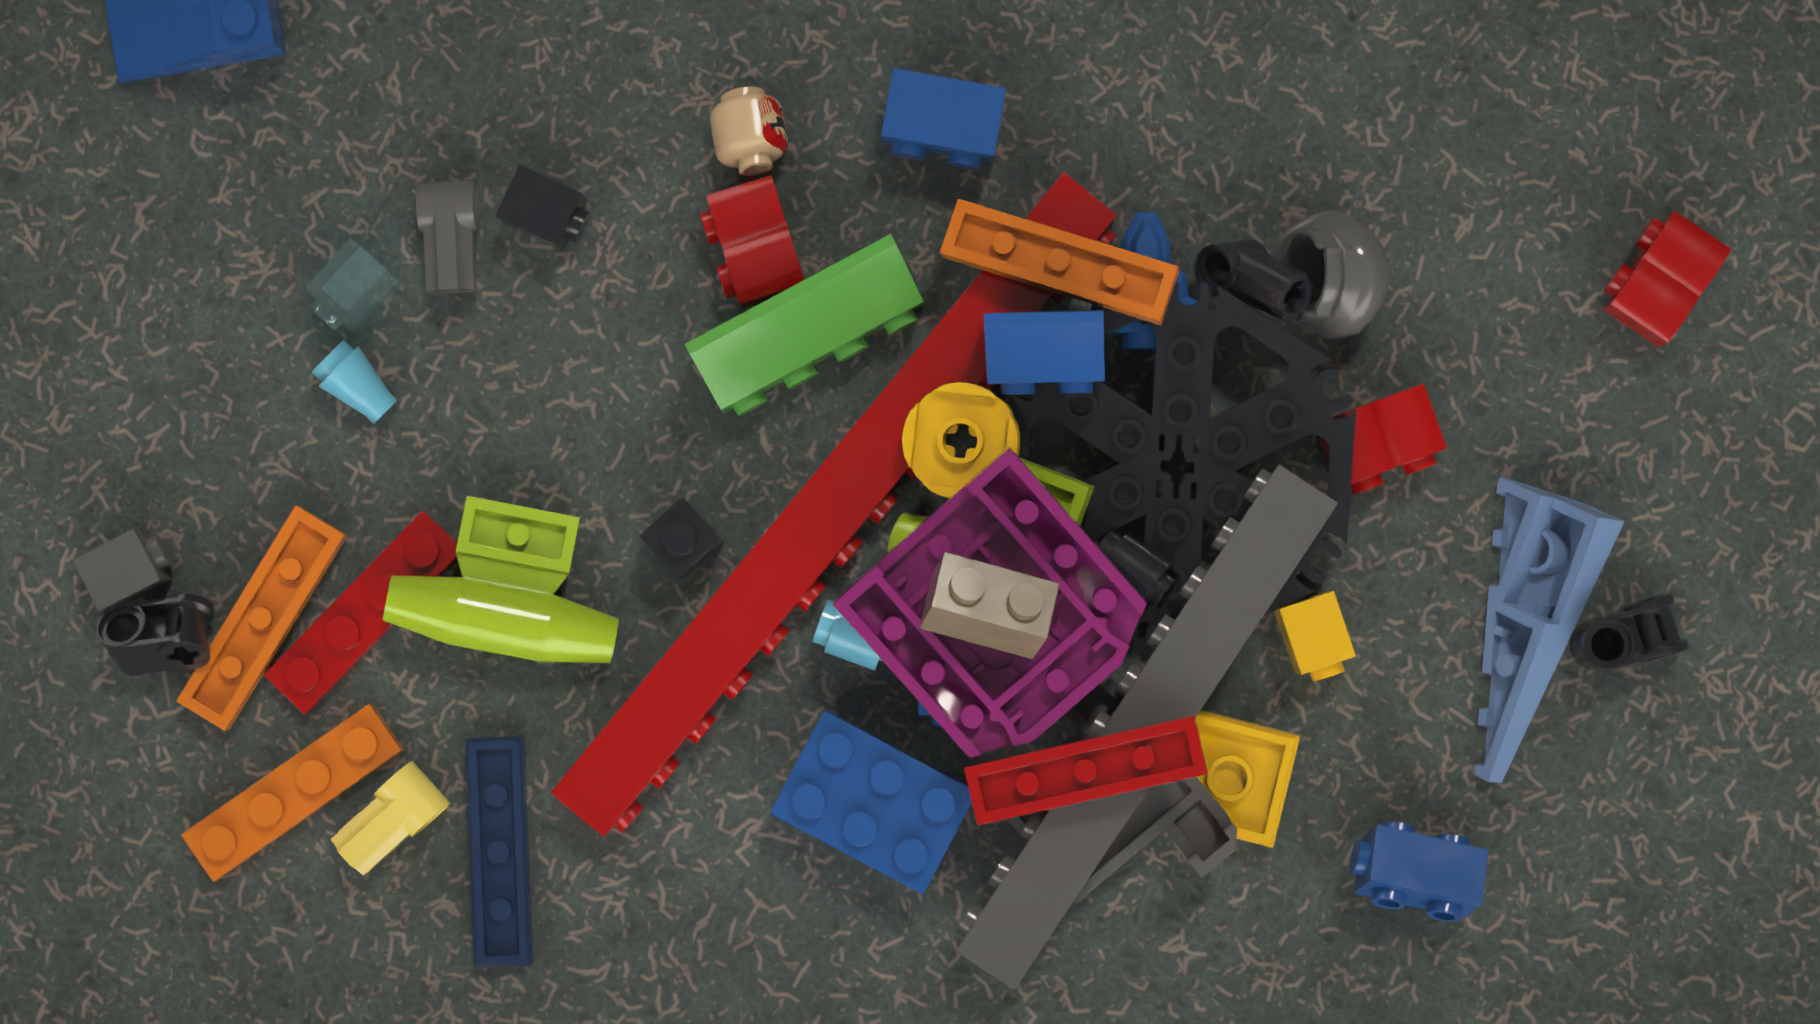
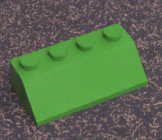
[684,234,924,417]

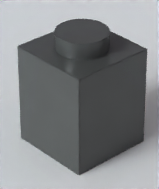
[72,529,173,612]

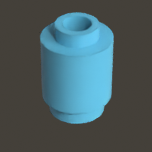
[812,599,883,671]

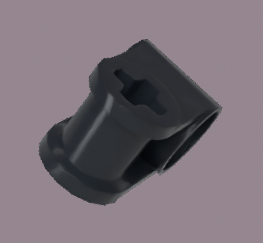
[1569,593,1689,670]
[96,594,214,676]

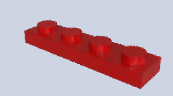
[264,511,457,715]
[964,715,1208,826]

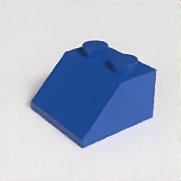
[984,310,1105,395]

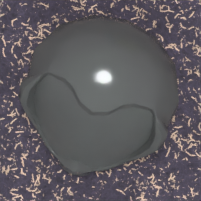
[1266,210,1389,340]

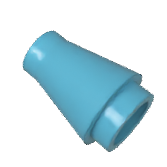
[312,340,397,424]

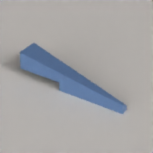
[1474,477,1625,783]

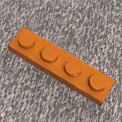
[939,199,1179,325]
[176,505,348,731]
[181,703,404,882]

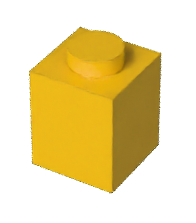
[1274,591,1356,682]

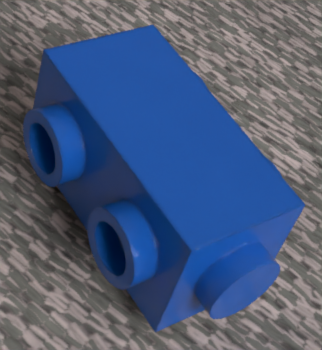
[1349,821,1488,922]

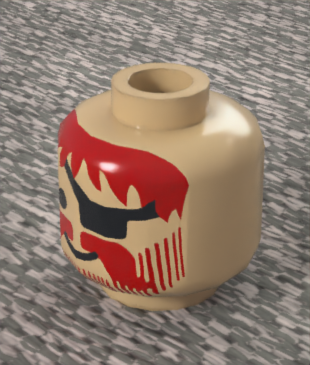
[710,87,788,176]

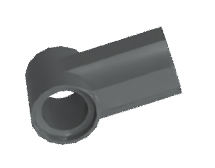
[415,180,480,294]

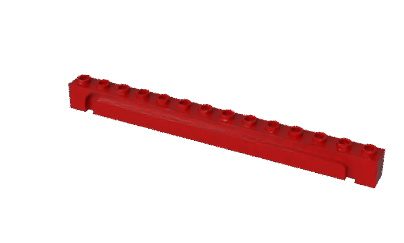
[550,172,1117,837]

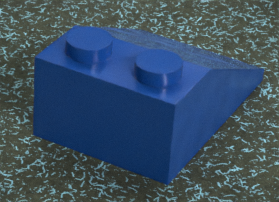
[105,0,287,83]

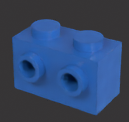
[881,68,1006,170]

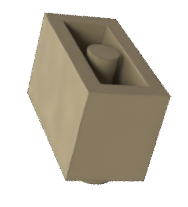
[919,552,1059,659]

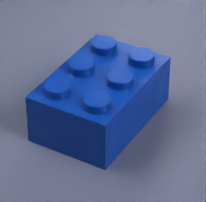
[770,709,972,895]

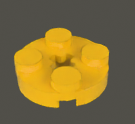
[902,382,1020,498]

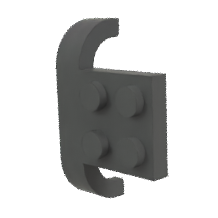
[1007,676,1237,903]

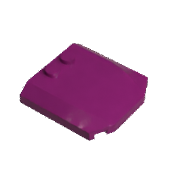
[833,447,1147,758]

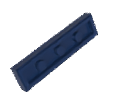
[465,736,534,968]

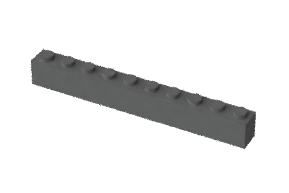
[956,464,1338,990]

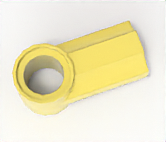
[330,761,450,875]

